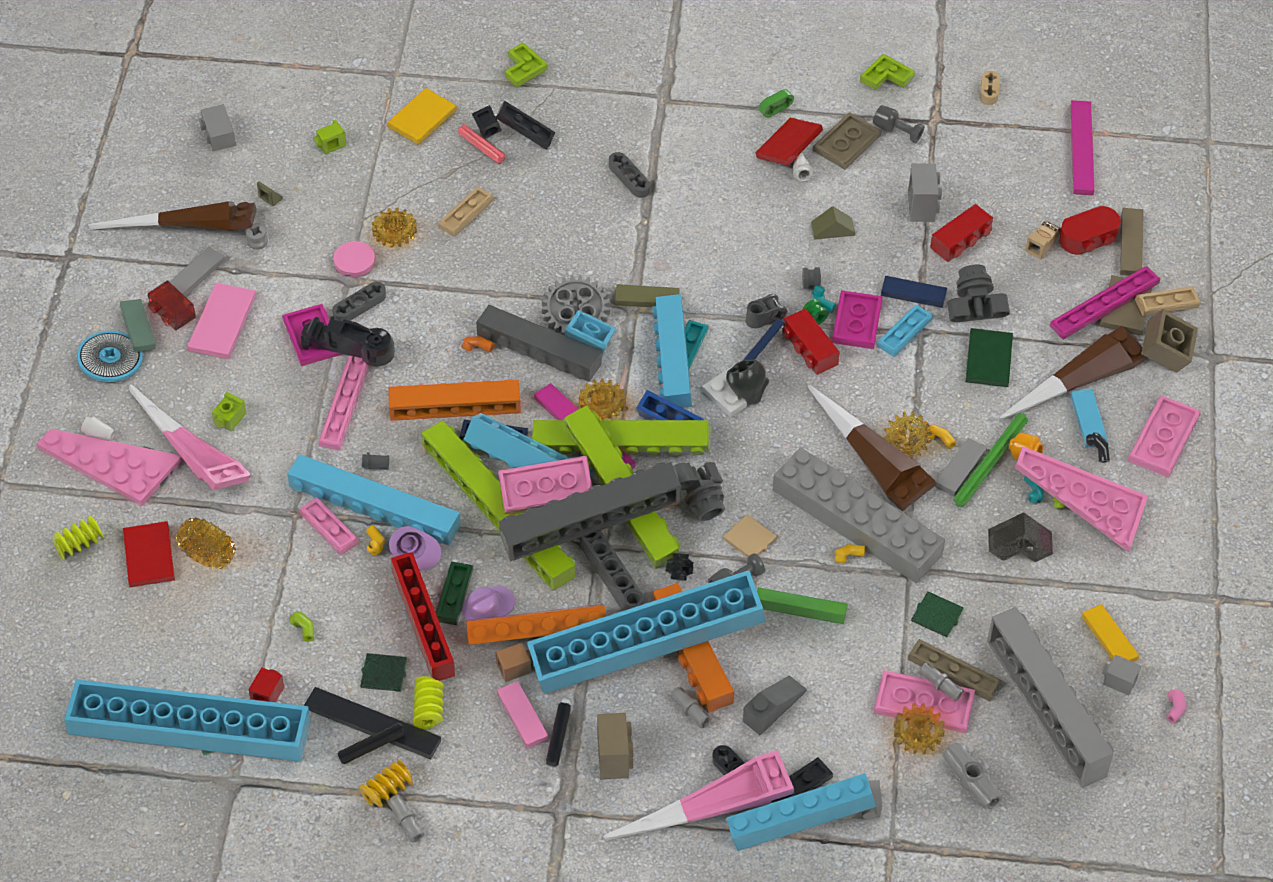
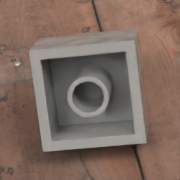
[908,163,942,222]

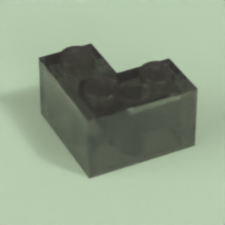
[988,512,1053,562]

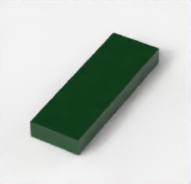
[436,561,474,625]

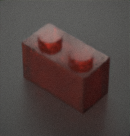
[147,280,196,331]

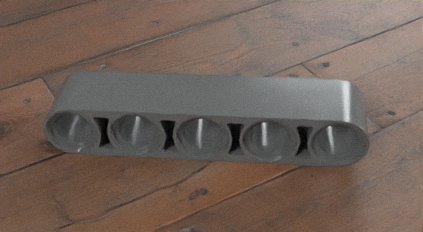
[580,530,644,611]

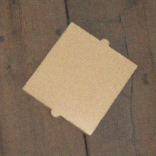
[723,514,777,557]

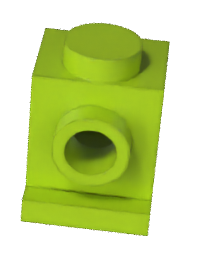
[313,119,346,154]
[212,391,247,431]

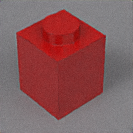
[248,667,285,703]

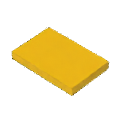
[387,88,457,145]

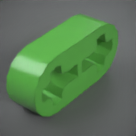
[758,89,794,118]

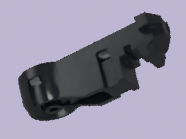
[301,317,395,367]

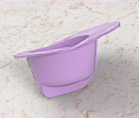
[389,526,441,570]
[462,586,515,620]

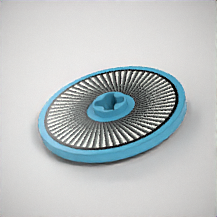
[77,331,143,382]

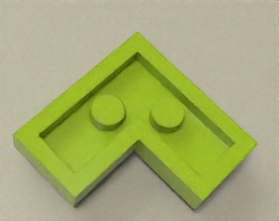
[505,42,548,87]
[860,54,915,90]

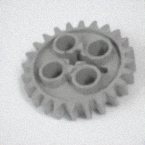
[542,275,610,335]

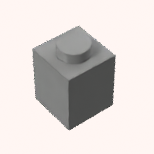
[1102,655,1141,696]

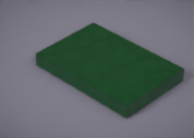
[965,328,1013,387]

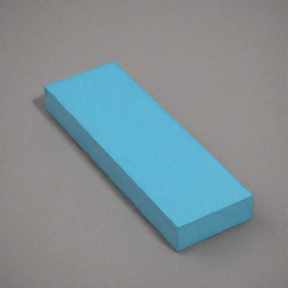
[877,304,933,357]
[1071,389,1108,448]

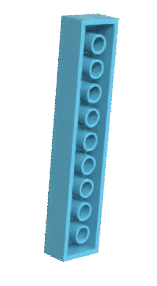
[527,570,766,694]
[64,679,311,762]

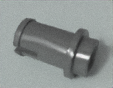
[362,452,390,470]

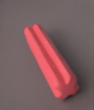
[458,124,505,163]

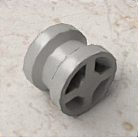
[246,223,268,250]

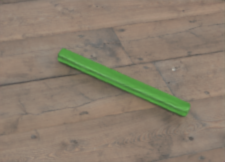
[953,413,1028,507]

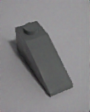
[743,675,807,735]

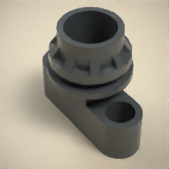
[947,264,1010,322]
[673,462,725,521]

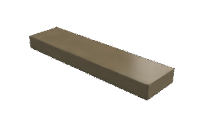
[1120,207,1143,275]
[907,639,1001,702]

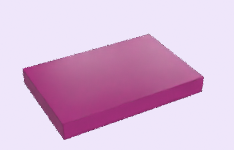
[832,290,883,349]
[282,303,342,366]

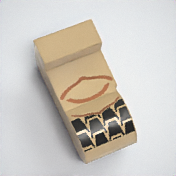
[1025,220,1061,259]

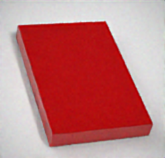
[755,117,823,166]
[123,521,175,587]

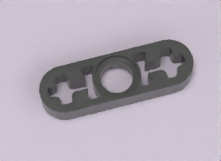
[609,152,650,198]
[332,282,386,321]

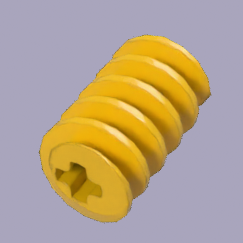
[359,759,414,808]

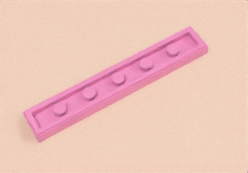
[318,355,369,450]

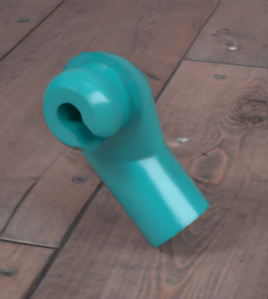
[811,285,836,313]
[1024,476,1044,504]

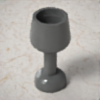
[873,105,925,144]
[708,553,765,583]

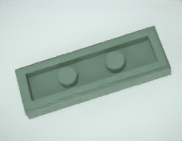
[120,299,156,352]

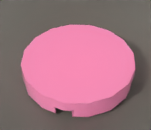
[333,241,375,277]

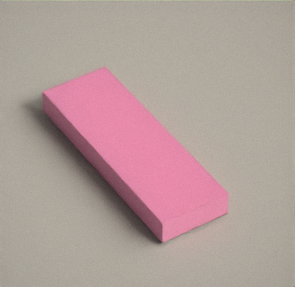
[299,497,359,555]
[497,681,548,749]

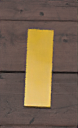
[1081,604,1139,662]

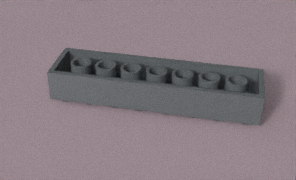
[499,462,681,562]

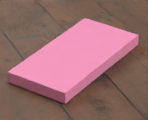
[187,283,256,359]
[1128,395,1201,478]
[498,456,592,515]
[874,670,975,733]

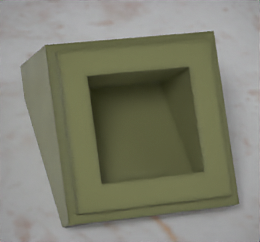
[257,181,283,206]

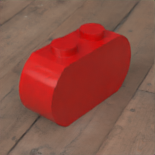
[1059,206,1121,255]

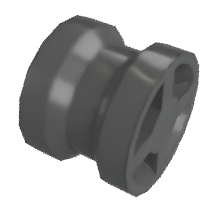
[802,267,821,288]

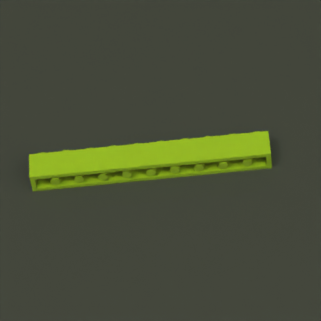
[421,420,576,591]

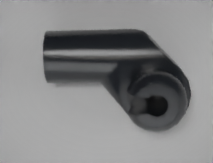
[1086,432,1110,463]

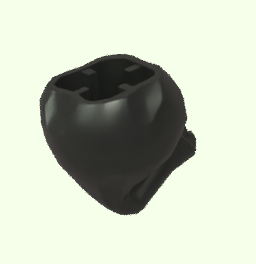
[726,360,769,404]

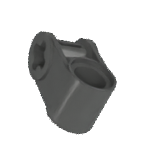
[745,294,788,329]

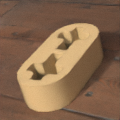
[980,71,1000,105]

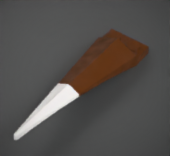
[88,201,257,230]
[1000,326,1148,421]
[808,385,936,512]

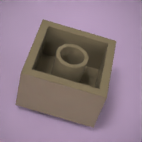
[1141,309,1198,373]
[597,713,634,780]

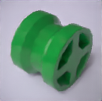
[802,299,829,325]

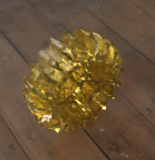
[175,517,236,569]

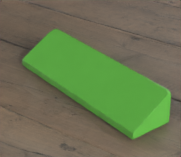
[757,587,848,624]

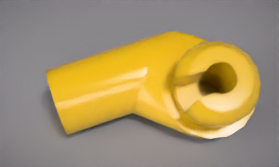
[925,424,957,449]
[366,525,386,555]
[834,544,865,563]

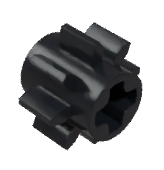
[666,553,694,581]

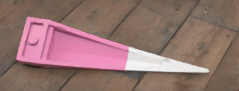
[129,384,251,490]
[603,750,794,841]

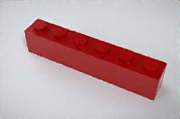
[391,552,455,681]

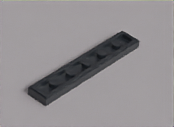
[304,687,441,760]

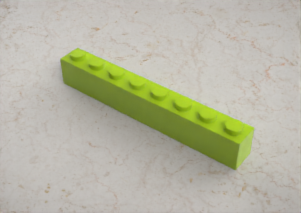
[564,405,681,569]
[532,420,711,455]

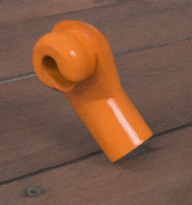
[461,336,495,352]

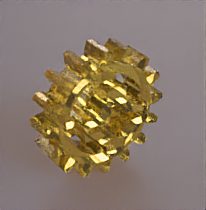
[372,207,417,248]
[579,378,626,420]
[884,412,932,459]
[893,703,945,755]

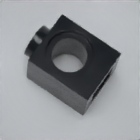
[472,105,502,139]

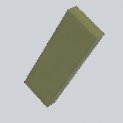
[615,284,680,307]

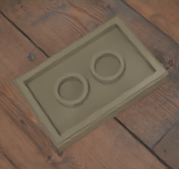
[813,112,881,170]
[1100,275,1152,335]

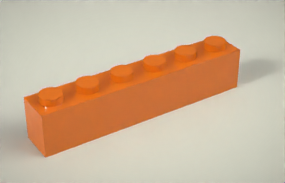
[388,379,521,421]
[651,583,734,713]
[466,604,606,645]

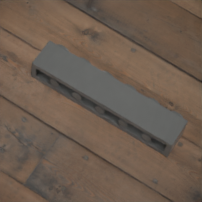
[476,305,602,382]

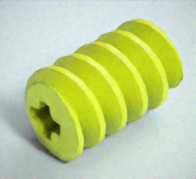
[52,516,104,560]
[413,676,444,730]

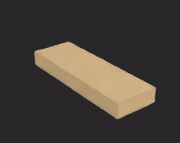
[438,186,494,237]
[1135,286,1201,316]

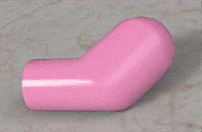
[1166,689,1187,723]

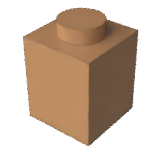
[496,642,533,682]

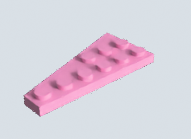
[36,429,183,506]
[1015,447,1148,552]

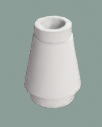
[793,153,813,182]
[81,416,116,441]

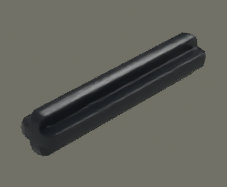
[546,702,571,767]
[337,723,405,764]

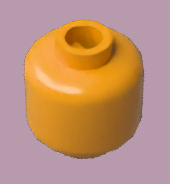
[1009,432,1044,460]

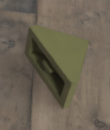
[811,206,855,240]

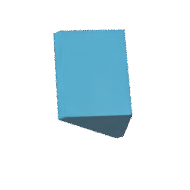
[564,310,616,356]

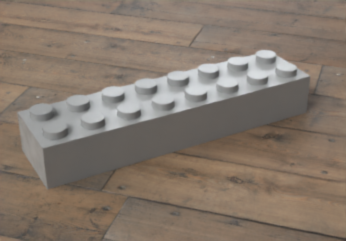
[772,447,945,584]
[987,607,1114,788]

